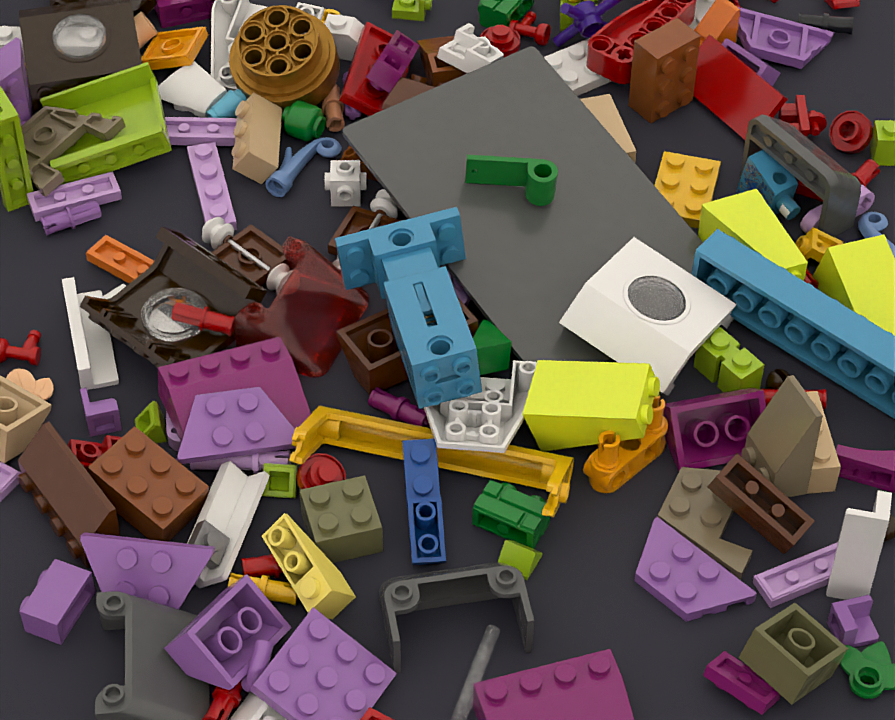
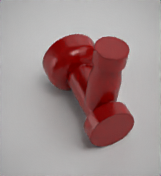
[509,11,551,46]
[0,330,41,366]

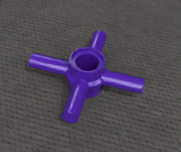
[553,0,622,47]

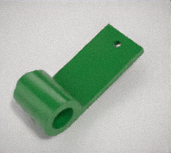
[465,154,558,206]

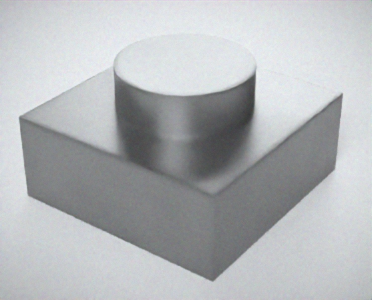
[188,520,230,569]

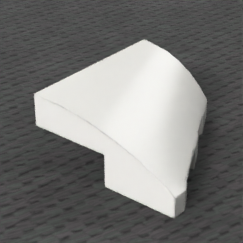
[437,23,504,73]
[158,61,227,118]

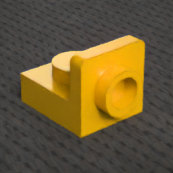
[795,227,843,263]

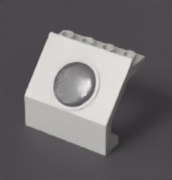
[559,237,737,395]

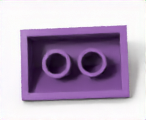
[0,37,33,126]
[164,574,292,690]

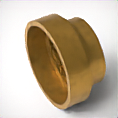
[229,5,340,113]

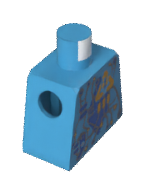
[736,150,801,220]

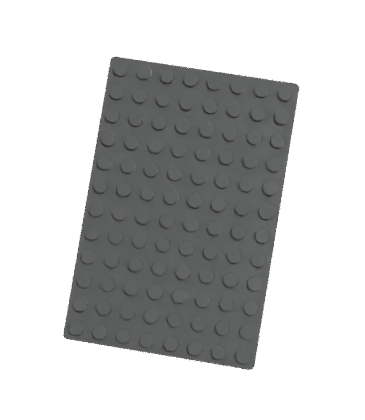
[342,46,703,362]

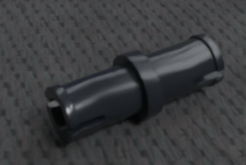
[798,13,854,35]

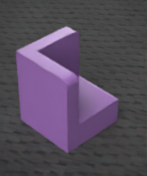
[80,388,122,437]
[827,595,879,648]

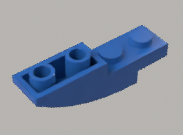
[402,439,446,565]

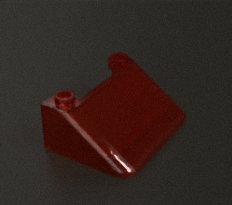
[234,236,369,378]

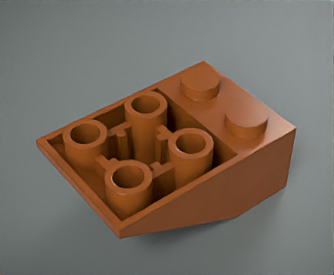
[417,36,467,86]

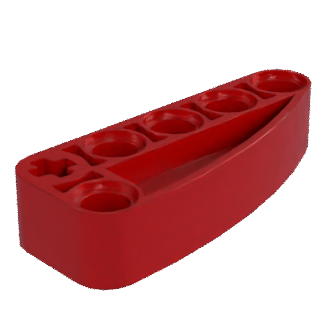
[586,0,696,84]

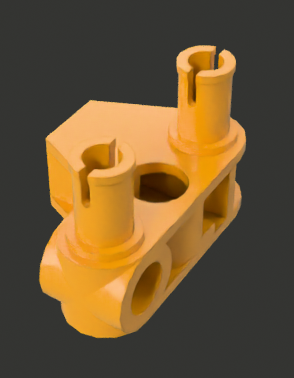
[583,396,668,493]

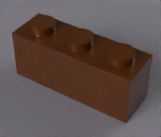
[707,453,815,554]

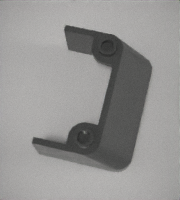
[739,114,861,237]
[379,562,534,673]

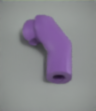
[241,640,273,693]

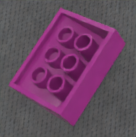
[158,337,311,442]
[473,649,634,720]

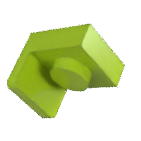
[392,0,432,21]

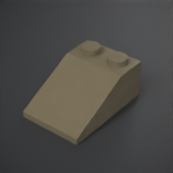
[742,375,823,497]

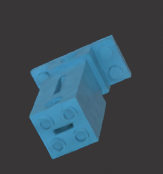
[335,207,482,409]

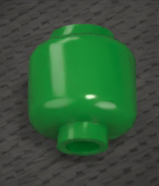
[281,100,326,142]

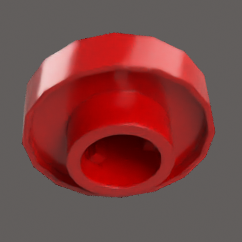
[480,25,520,58]
[829,110,873,154]
[297,453,346,490]

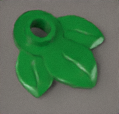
[840,641,895,699]

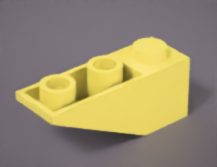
[262,513,356,620]

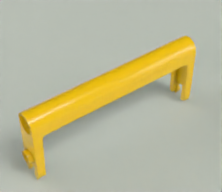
[289,405,574,518]

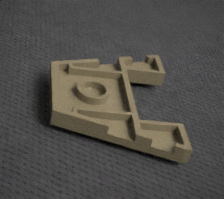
[21,106,126,197]
[658,467,752,580]

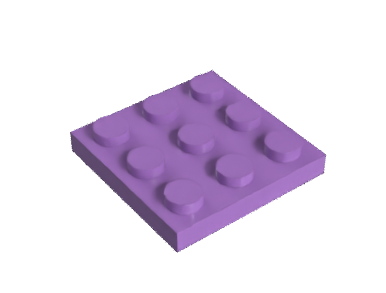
[249,607,397,720]

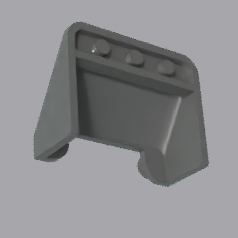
[95,591,210,720]

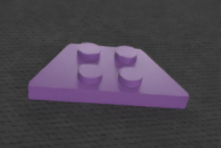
[737,7,834,69]
[176,387,296,464]
[635,517,757,622]
[80,532,215,609]

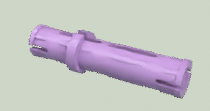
[190,450,291,474]

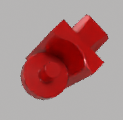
[778,95,827,137]

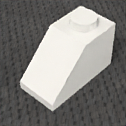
[324,14,364,61]

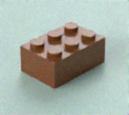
[628,18,701,124]
[88,426,209,542]

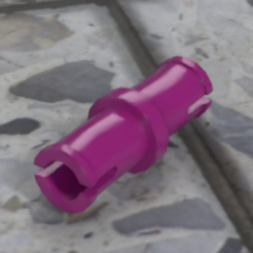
[368,387,430,428]

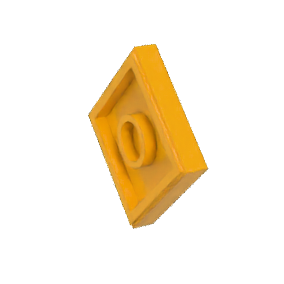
[141,27,208,70]

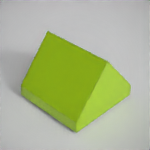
[135,401,168,443]
[262,463,298,498]
[498,540,542,580]

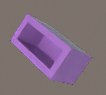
[19,559,95,645]

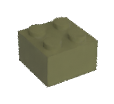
[300,475,383,563]
[739,603,849,705]

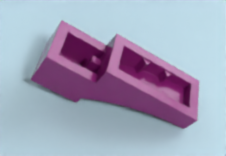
[366,30,420,93]
[836,444,895,493]

